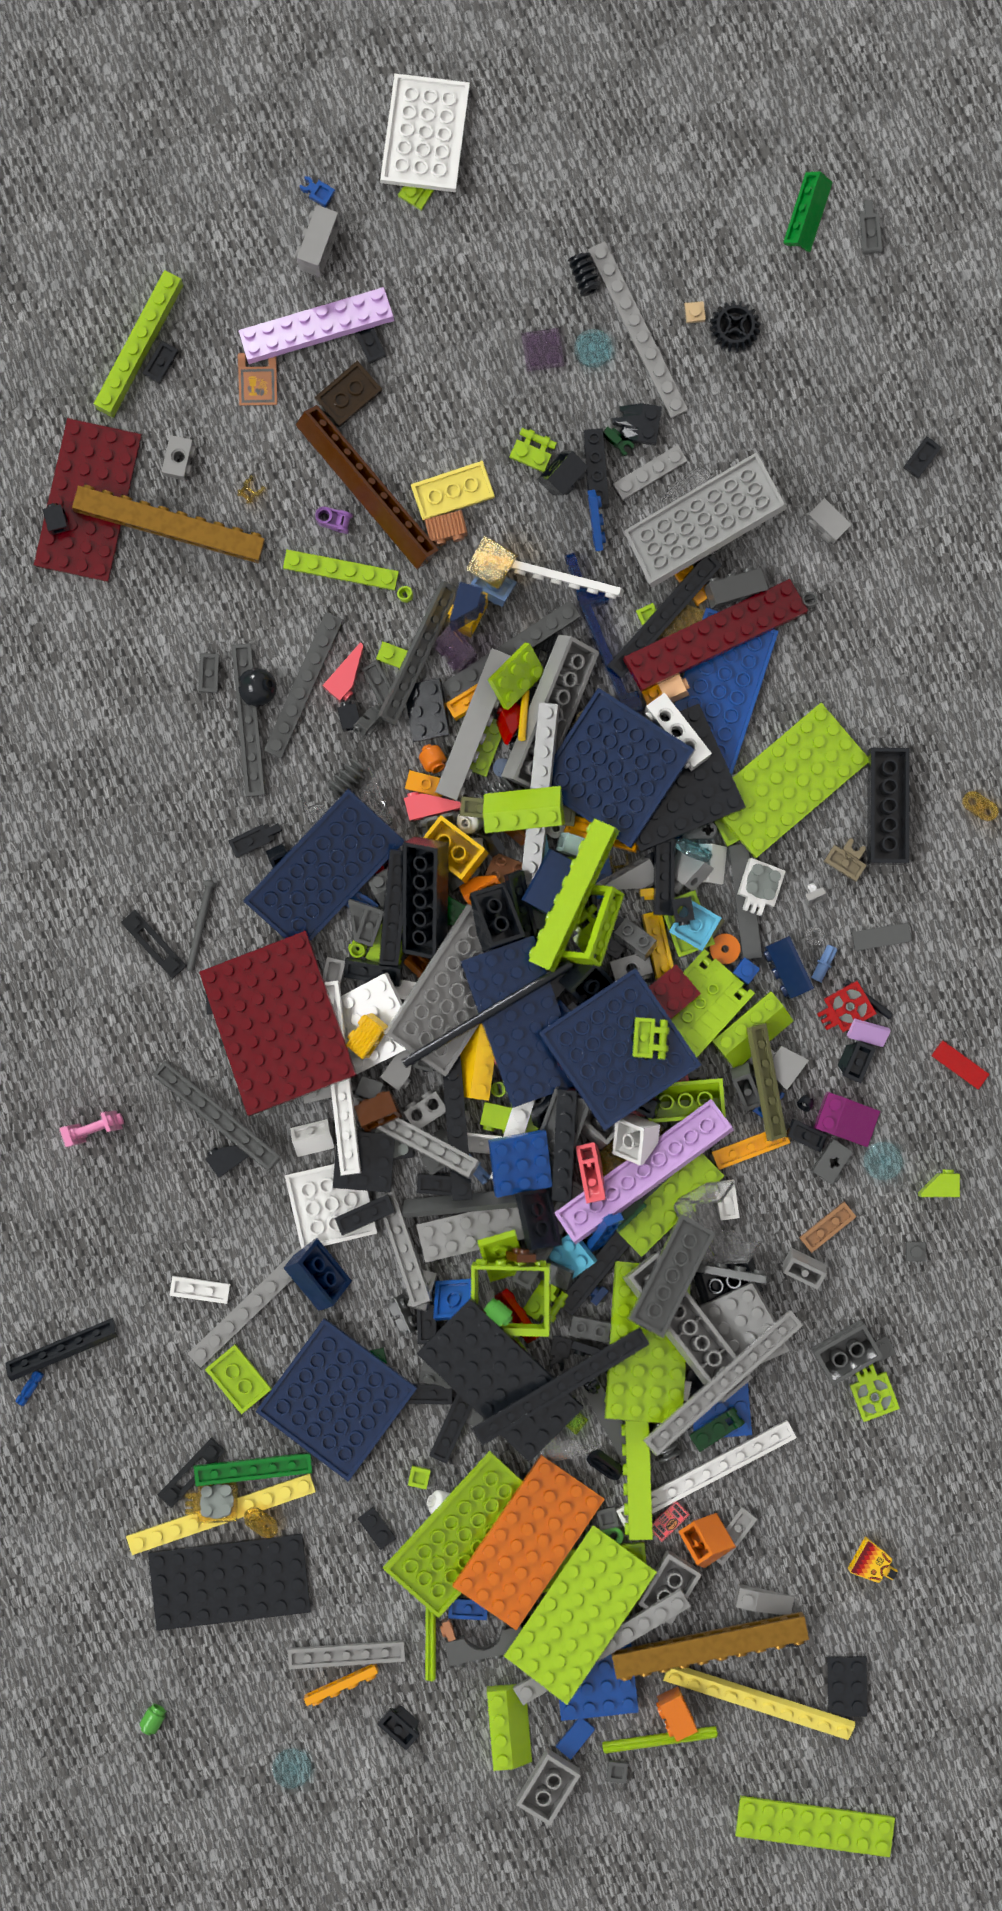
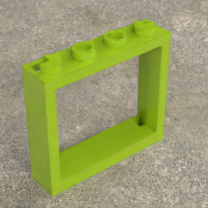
[560,885,624,966]
[471,1259,551,1337]

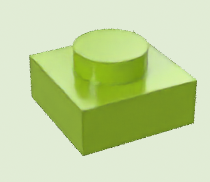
[636,603,656,625]
[408,1465,431,1490]

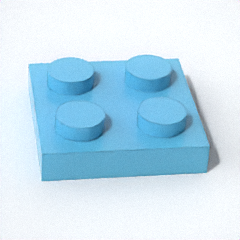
[669,901,721,951]
[549,1234,597,1279]

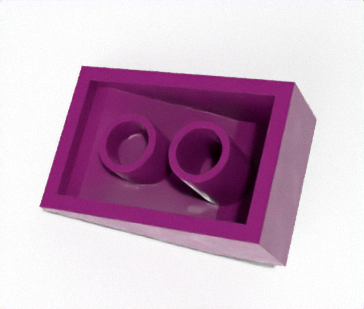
[813,1092,880,1147]

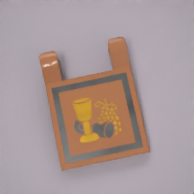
[238,353,277,406]

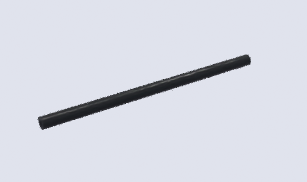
[401,960,573,1068]

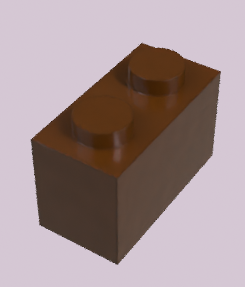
[354,1091,402,1132]

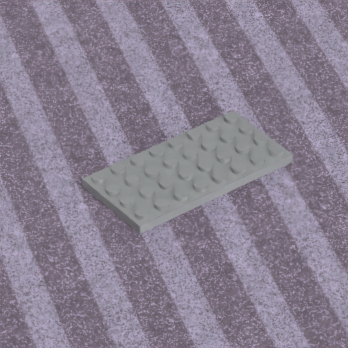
[624,452,788,588]
[384,904,497,1076]

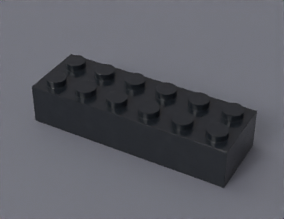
[867,748,910,865]
[402,836,449,959]

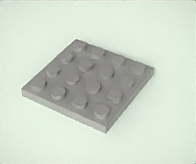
[699,1281,791,1364]

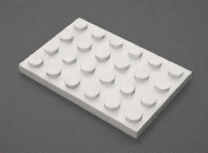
[380,74,470,192]

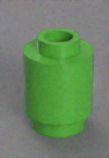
[483,1298,513,1327]
[139,1704,166,1735]

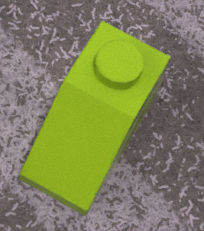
[918,1169,960,1197]

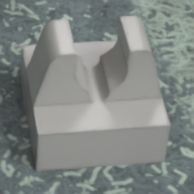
[805,882,826,907]

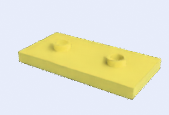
[411,461,495,522]

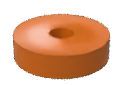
[709,934,740,964]

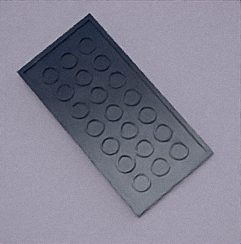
[243,788,405,941]
[460,936,573,1108]

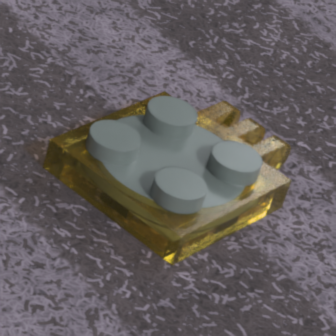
[185,1482,238,1524]

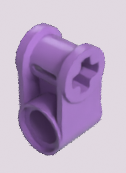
[315,507,353,534]

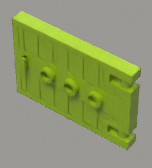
[671,949,755,1058]

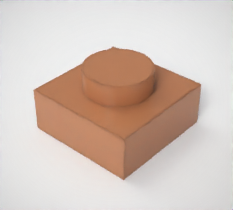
[440,1617,456,1642]

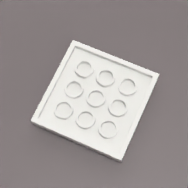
[341,973,406,1074]
[285,1164,377,1249]

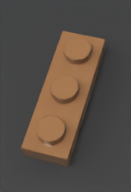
[799,1201,856,1253]

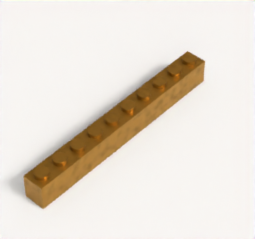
[72,485,265,563]
[612,1612,809,1681]

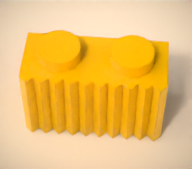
[346,1013,388,1059]

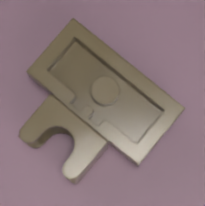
[823,838,867,882]

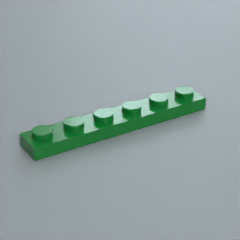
[194,1452,312,1486]

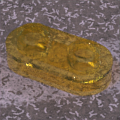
[962,791,999,821]
[244,1507,278,1538]

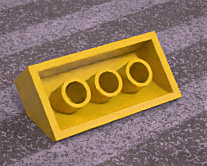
[461,1023,494,1101]

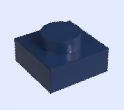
[590,1285,608,1306]

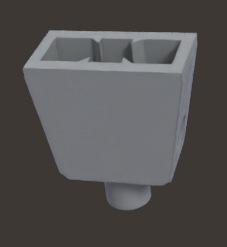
[674,845,714,895]
[771,1046,809,1090]

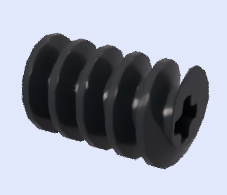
[568,253,601,297]

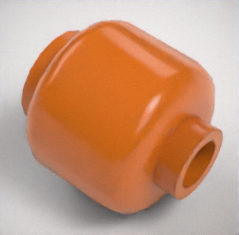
[419,744,447,774]

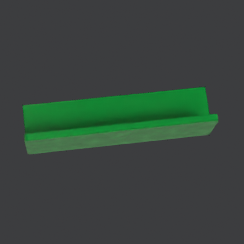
[783,171,833,252]

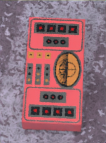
[652,1501,689,1542]

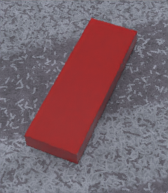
[931,1040,989,1090]

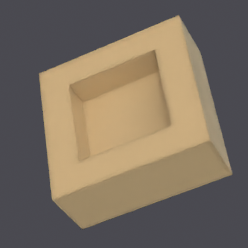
[684,301,706,323]

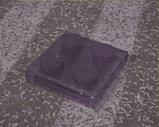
[521,328,564,372]

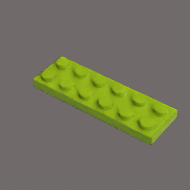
[616,1153,724,1257]

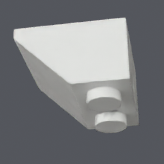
[612,1114,660,1166]

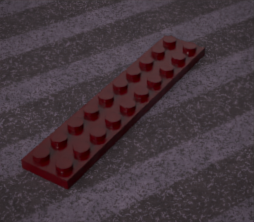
[623,579,808,692]

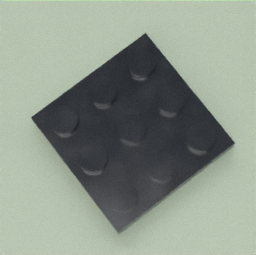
[332,1131,395,1193]

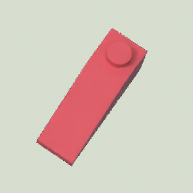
[322,643,364,703]
[404,792,460,822]
[576,1142,606,1204]

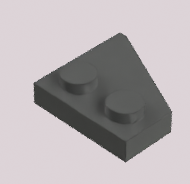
[348,898,384,947]

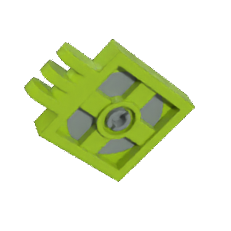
[849,1364,900,1422]

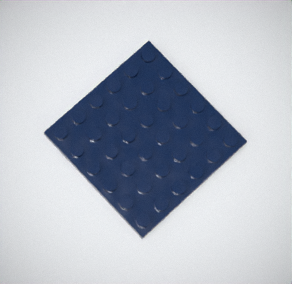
[551,688,695,848]
[538,968,701,1131]
[255,1318,418,1482]

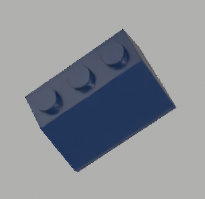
[449,582,486,631]
[522,849,572,915]
[763,936,814,999]
[284,1238,352,1311]

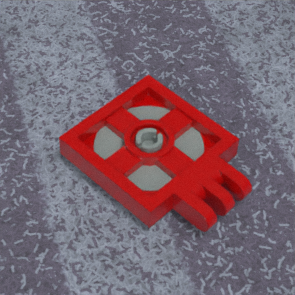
[817,980,877,1032]

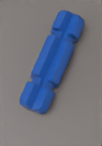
[15,1370,44,1406]

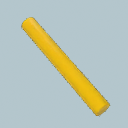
[518,690,529,741]

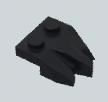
[611,404,662,446]

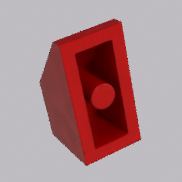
[496,703,521,746]

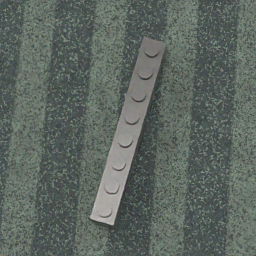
[435,648,511,801]

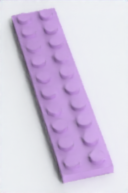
[554,1099,734,1244]

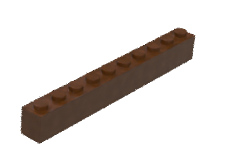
[296,405,439,570]

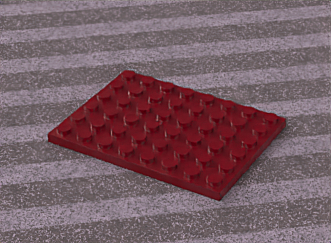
[199,931,357,1116]

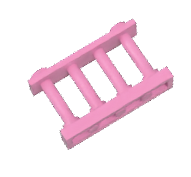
[59,1111,124,1147]

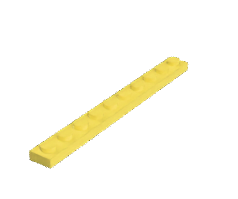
[126,1473,316,1555]
[663,1667,855,1740]

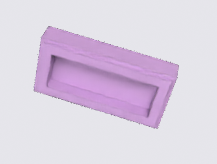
[847,1019,891,1047]

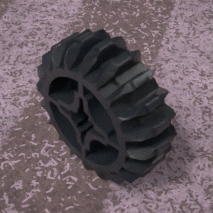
[709,300,761,353]

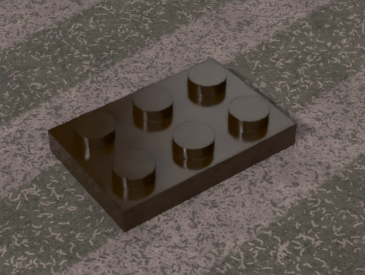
[314,361,382,428]

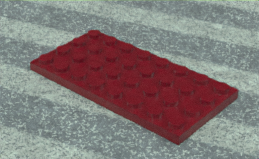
[34,418,142,582]

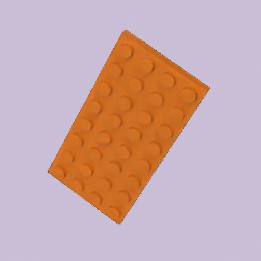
[452,1455,605,1630]

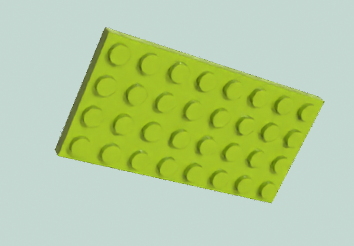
[722,703,868,859]
[604,1261,691,1423]
[383,1451,522,1618]
[504,1525,657,1705]

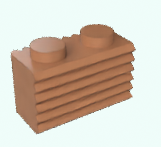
[425,510,467,546]

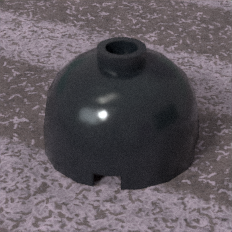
[238,668,277,707]

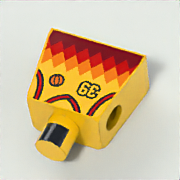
[847,1536,898,1583]

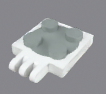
[737,858,785,916]

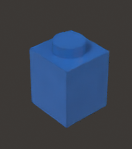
[732,957,760,985]

